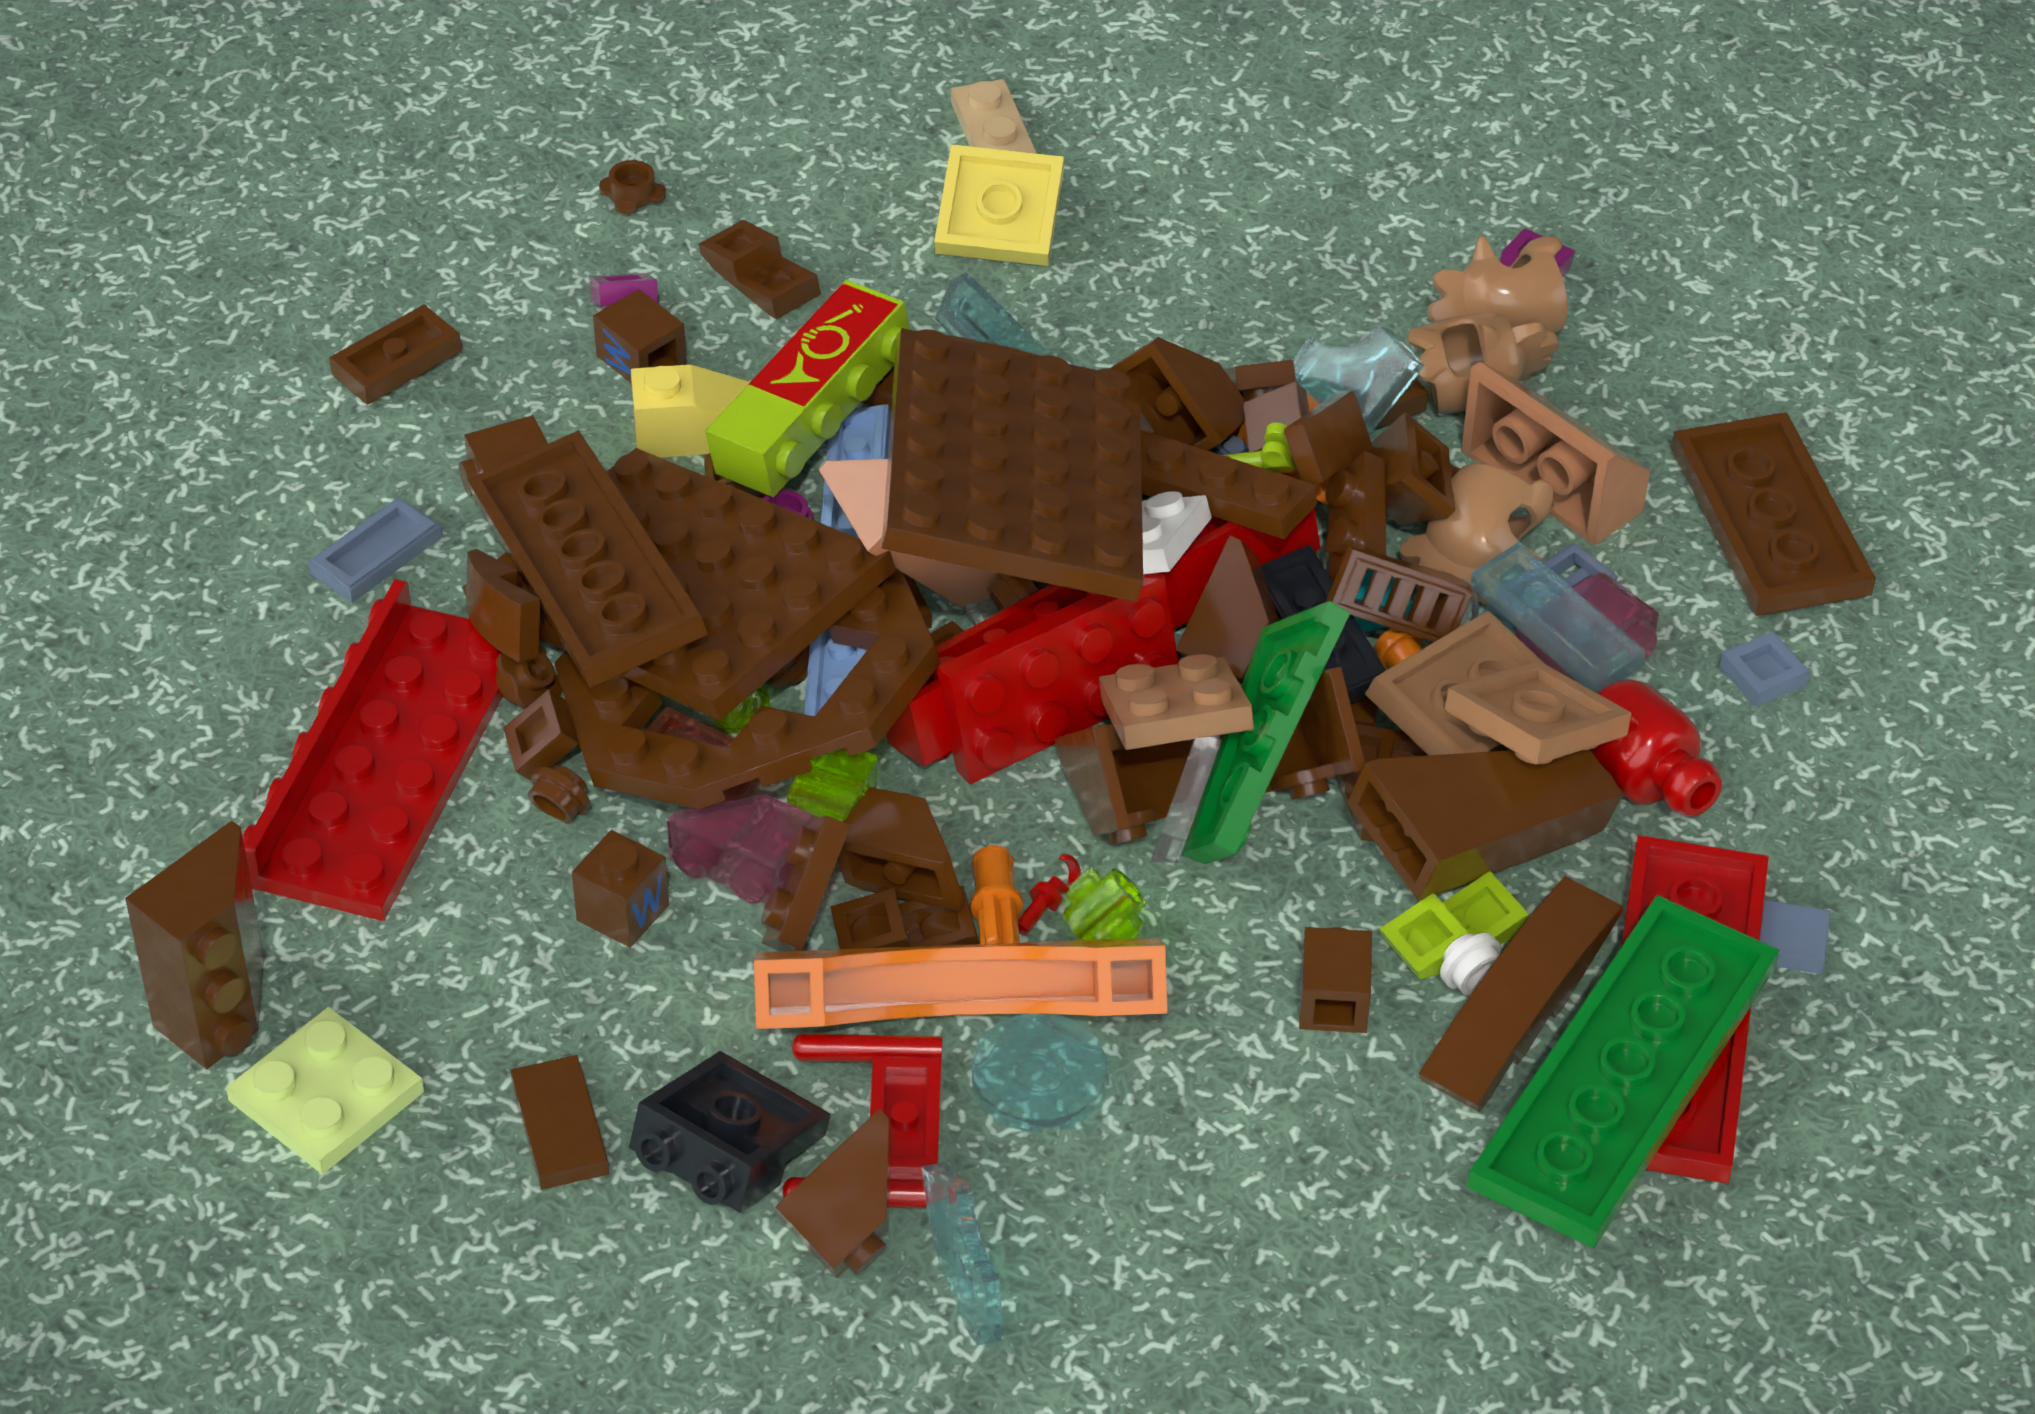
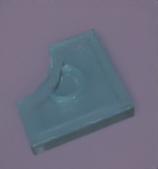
[1292,325,1425,435]

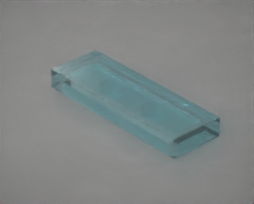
[1471,542,1645,693]

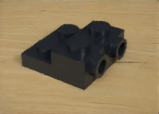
[629,1051,831,1213]

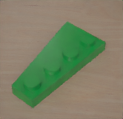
[1181,601,1350,864]

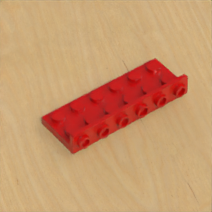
[243,579,503,921]

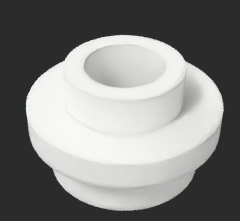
[1440,933,1501,996]

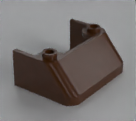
[1055,667,1365,845]

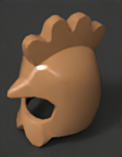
[1427,235,1568,334]
[1407,313,1560,414]
[1400,463,1554,605]

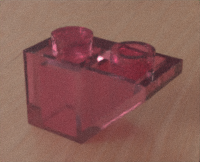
[667,794,819,904]

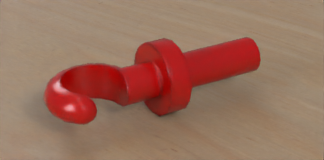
[1018,854,1081,936]

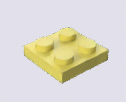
[934,144,1064,266]

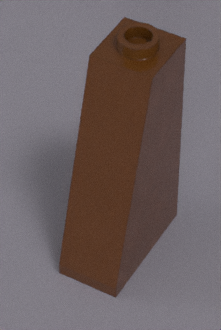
[1347,750,1624,901]

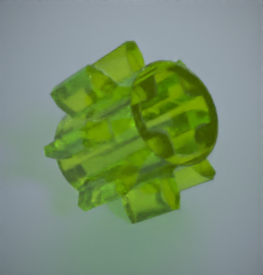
[1063,867,1146,940]

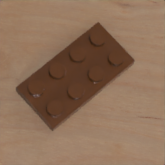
[1671,412,1876,616]

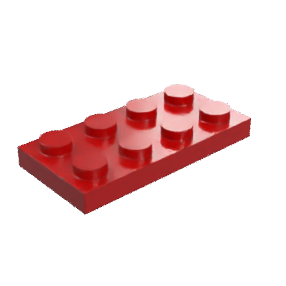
[936,573,1179,785]

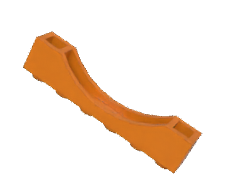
[754,937,1167,1029]

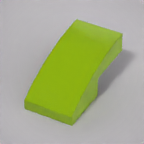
[1379,871,1530,980]

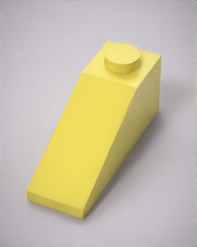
[631,364,750,458]

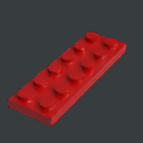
[1621,835,1769,1184]

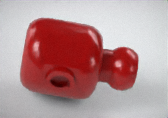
[1590,679,1722,816]

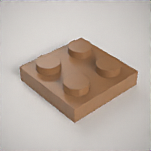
[1099,654,1254,750]
[1444,660,1631,764]

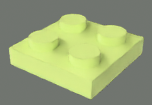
[226,1007,424,1175]

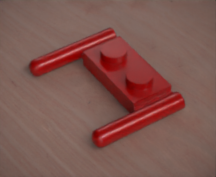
[782,1034,942,1208]

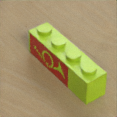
[705,279,910,498]

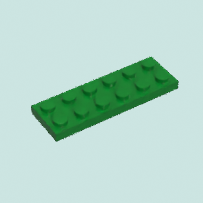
[1467,895,1780,1249]

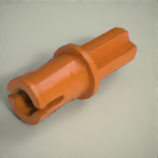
[970,845,1023,944]

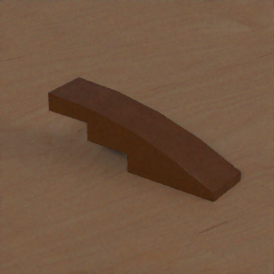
[1419,876,1624,1112]

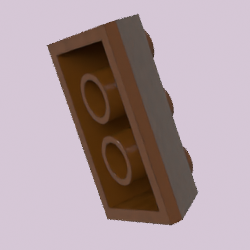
[125,820,264,1070]

